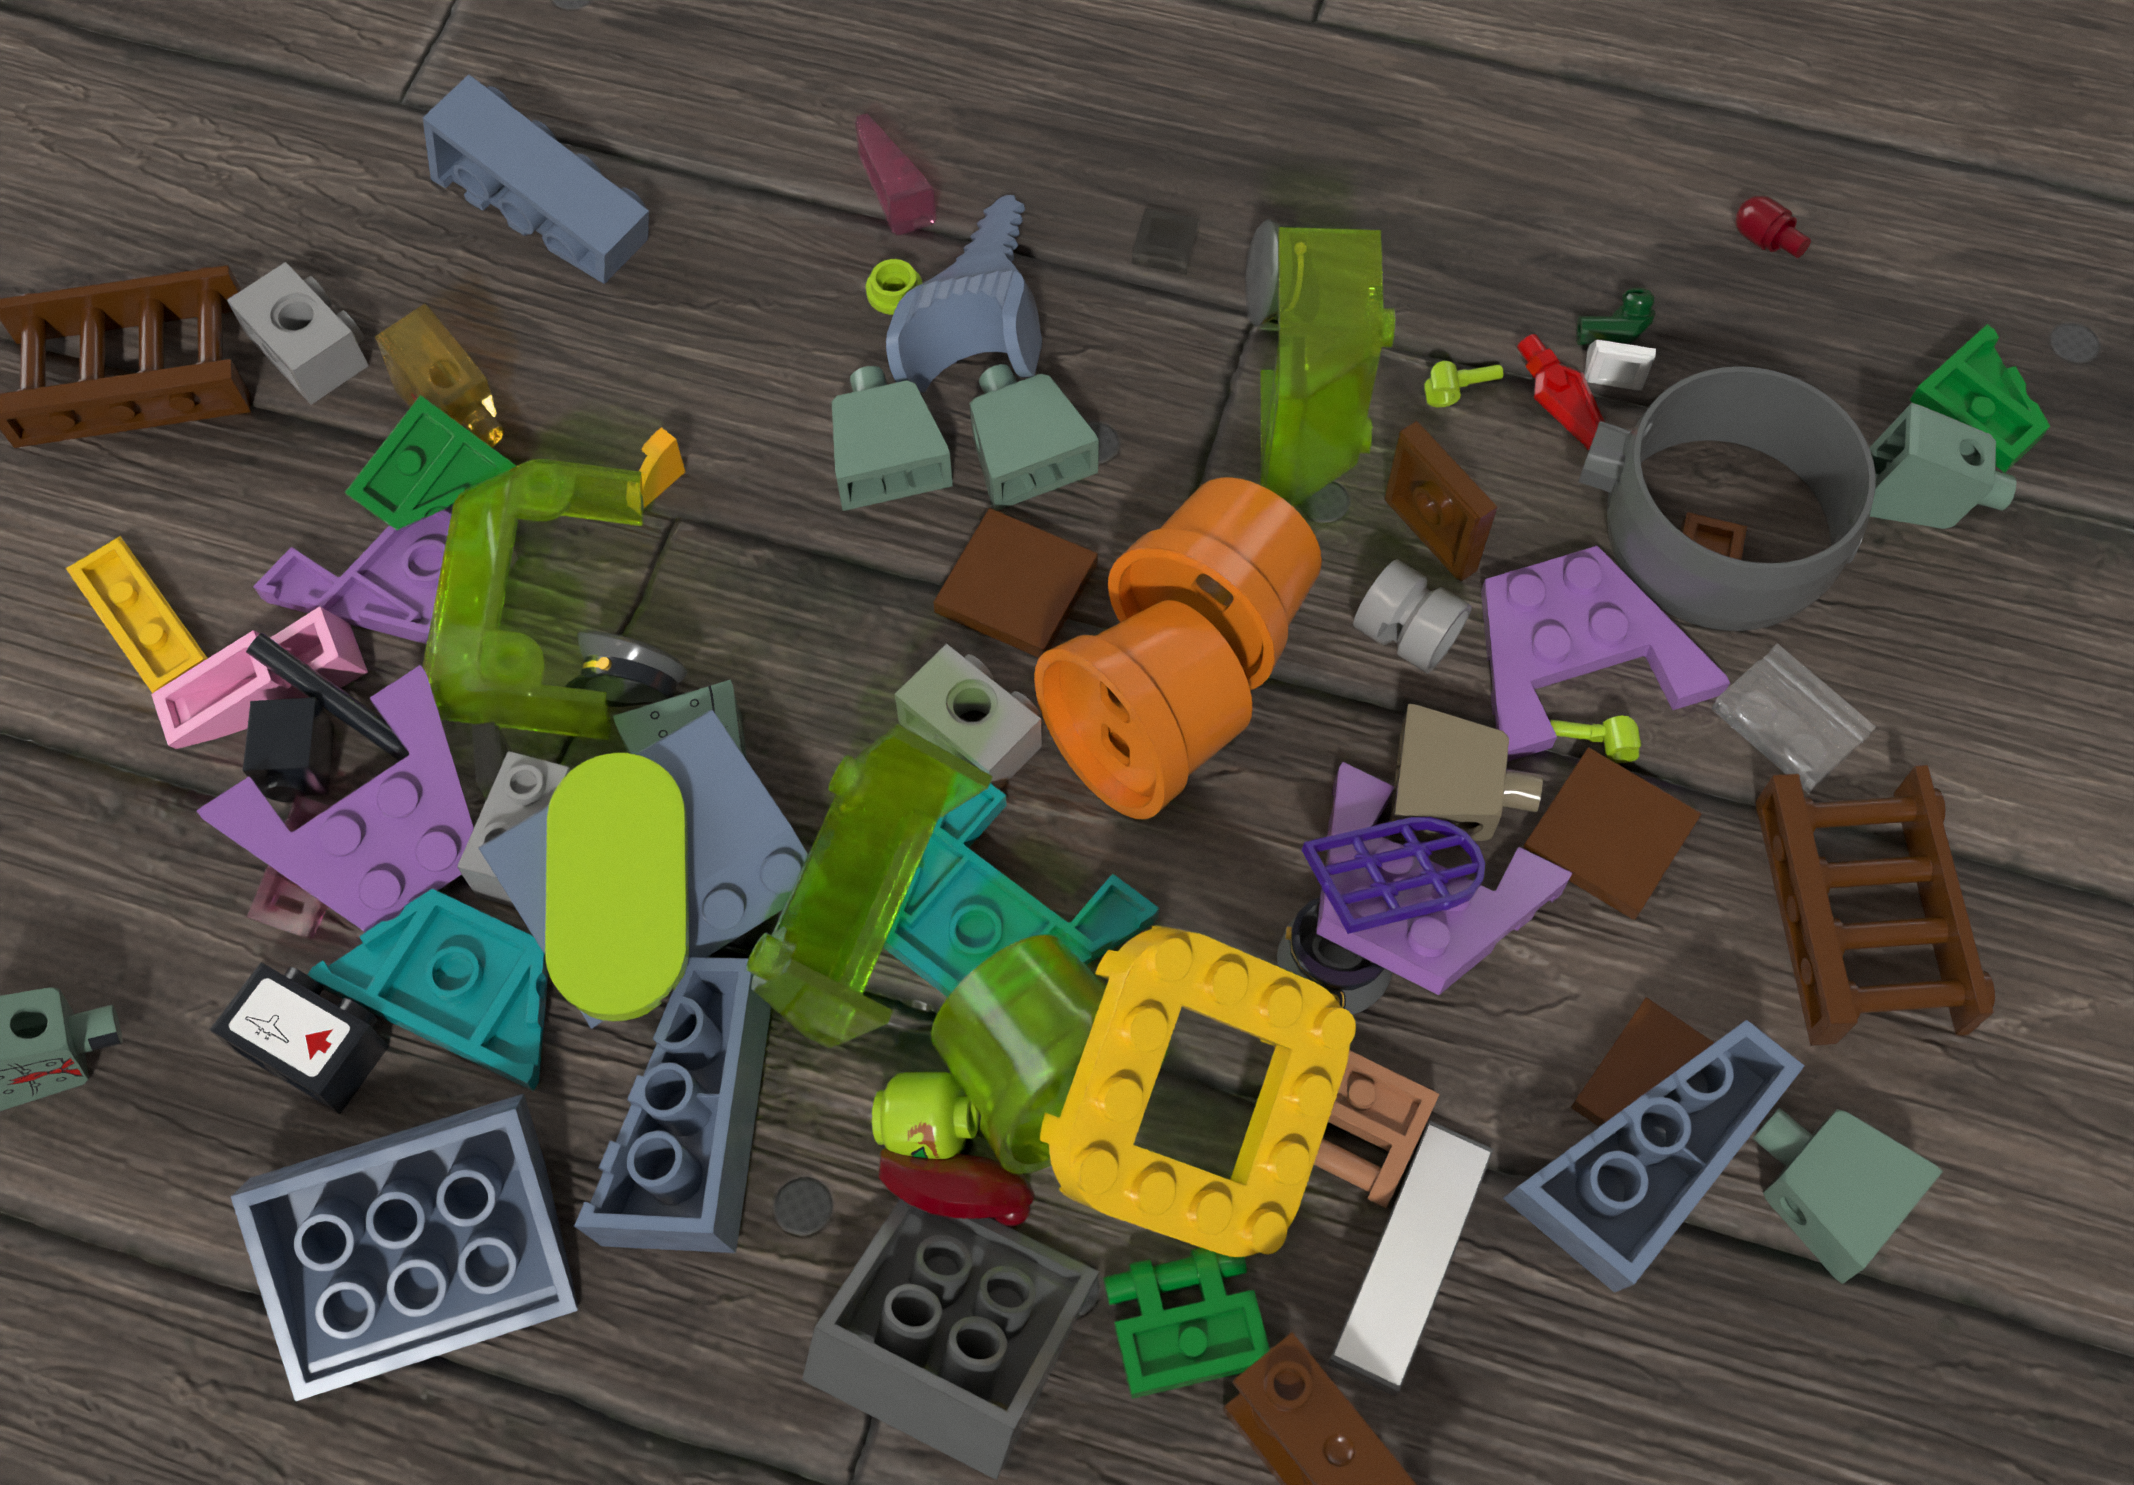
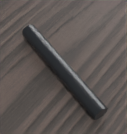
[246,633,409,761]

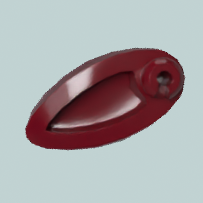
[878,1148,1035,1226]

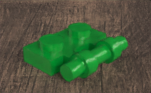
[1103,1247,1270,1399]

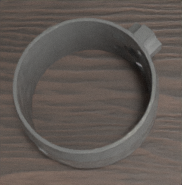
[1578,366,1876,631]

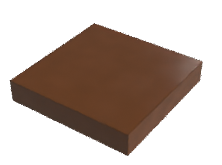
[1384,421,1498,582]
[933,508,1098,658]
[1522,747,1702,921]
[1570,997,1715,1127]

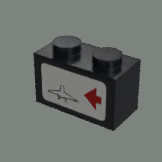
[209,962,389,1114]

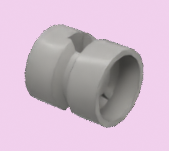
[1353,559,1472,674]

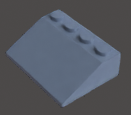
[478,710,825,1029]
[231,1094,578,1401]

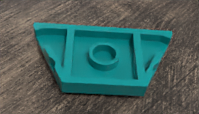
[307,889,549,1092]

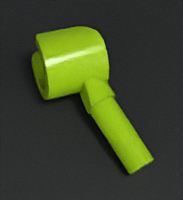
[1424,361,1503,408]
[1550,715,1641,763]

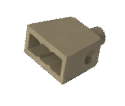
[1387,704,1543,841]

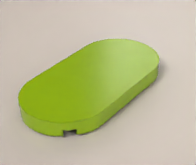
[545,753,689,1021]

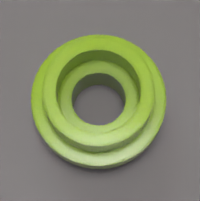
[866,259,923,315]

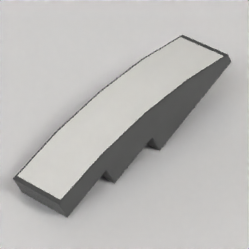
[1327,1120,1493,1397]

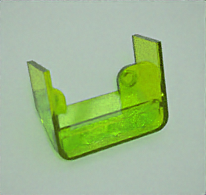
[1260,227,1395,508]
[422,459,644,740]
[746,724,993,1048]

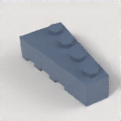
[574,957,774,1253]
[1503,1020,1805,1293]

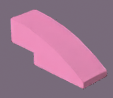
[151,607,368,749]

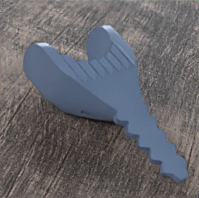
[886,195,1042,393]

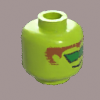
[872,1072,979,1160]

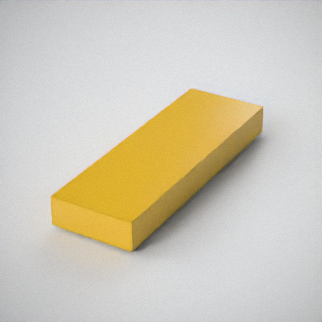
[66,536,208,694]

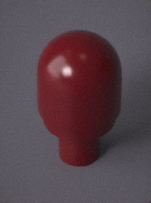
[1735,196,1811,258]

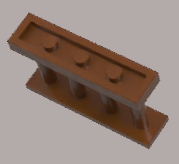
[0,265,251,448]
[1755,765,1995,1046]
[1223,1332,1417,1485]

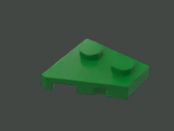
[1910,324,2050,473]
[345,395,519,532]

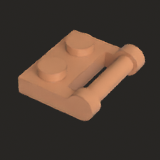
[1314,1050,1440,1208]

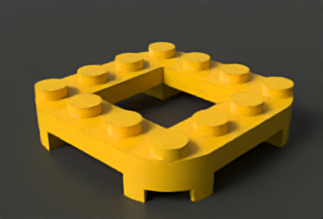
[1040,926,1356,1257]

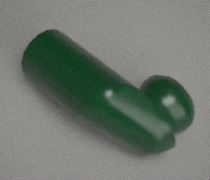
[1576,288,1655,346]

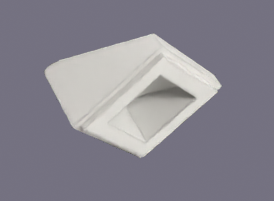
[1584,340,1656,391]

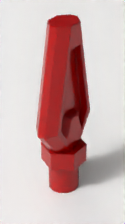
[1517,334,1605,450]

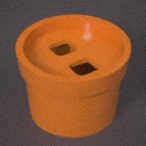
[1108,477,1322,690]
[1034,600,1252,820]

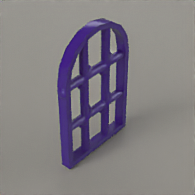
[1301,817,1485,934]

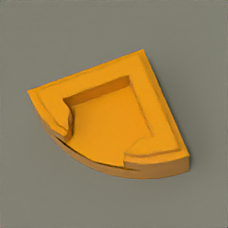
[627,427,686,509]

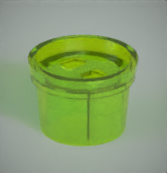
[931,935,1170,1174]

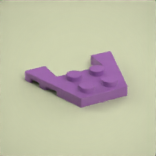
[253,495,519,647]
[1481,546,1730,762]
[196,665,474,932]
[1316,762,1572,995]

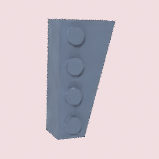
[423,74,649,284]

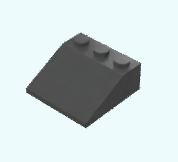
[802,1198,1099,1480]

